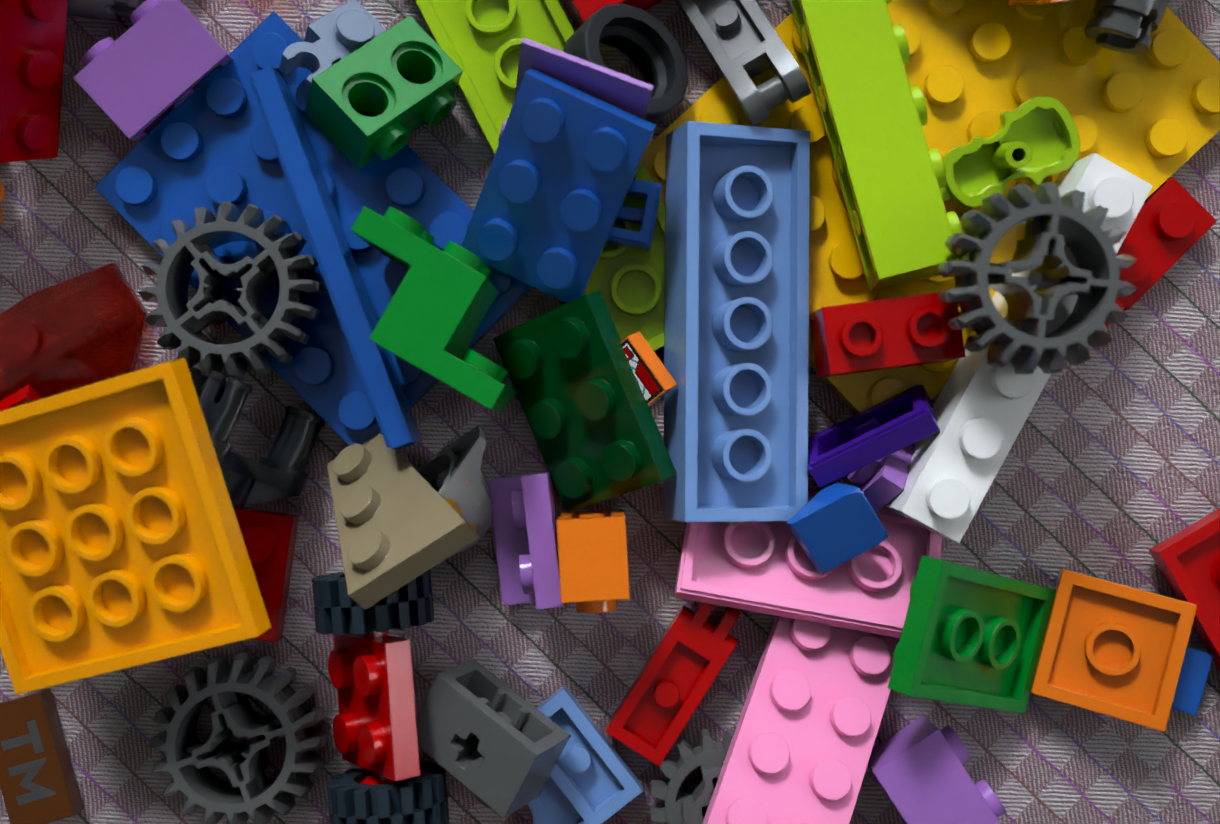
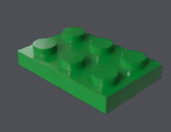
[888,555,1056,714]

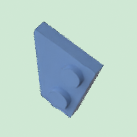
[528,685,643,824]

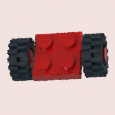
[312,569,449,824]

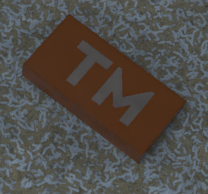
[0,688,83,824]

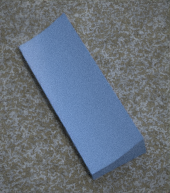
[663,121,810,522]

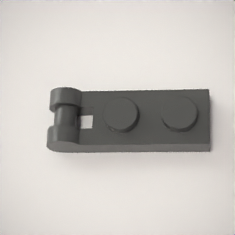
[676,0,811,126]

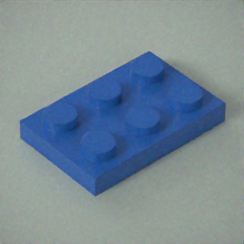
[461,67,656,303]

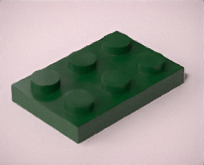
[493,290,677,513]

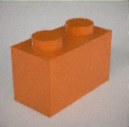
[556,509,630,613]

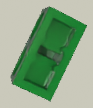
[305,16,463,170]

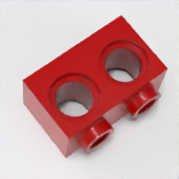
[809,292,965,378]

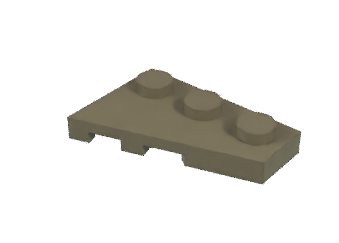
[327,431,481,610]

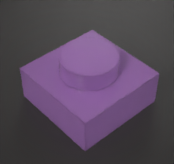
[847,444,915,513]

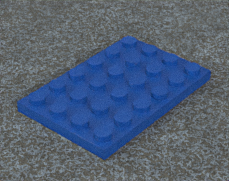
[94,11,534,445]

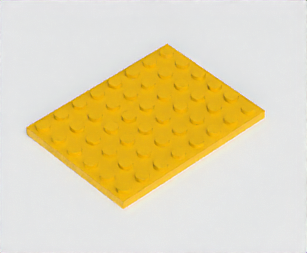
[641,0,1220,414]

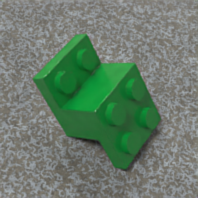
[350,206,516,413]

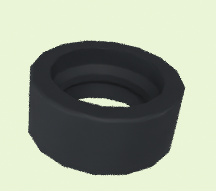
[563,3,688,124]

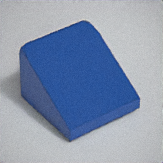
[787,482,888,574]

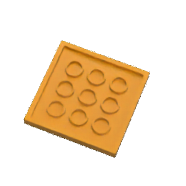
[0,358,271,695]

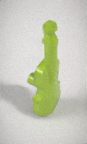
[940,96,1080,207]

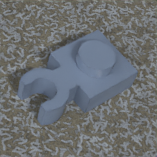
[279,0,387,99]

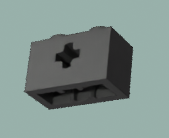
[416,659,571,818]

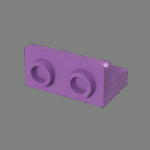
[488,472,564,609]

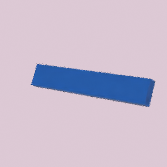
[249,66,423,449]

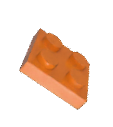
[1030,568,1198,732]

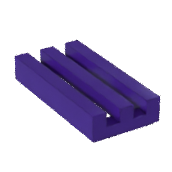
[808,384,940,488]

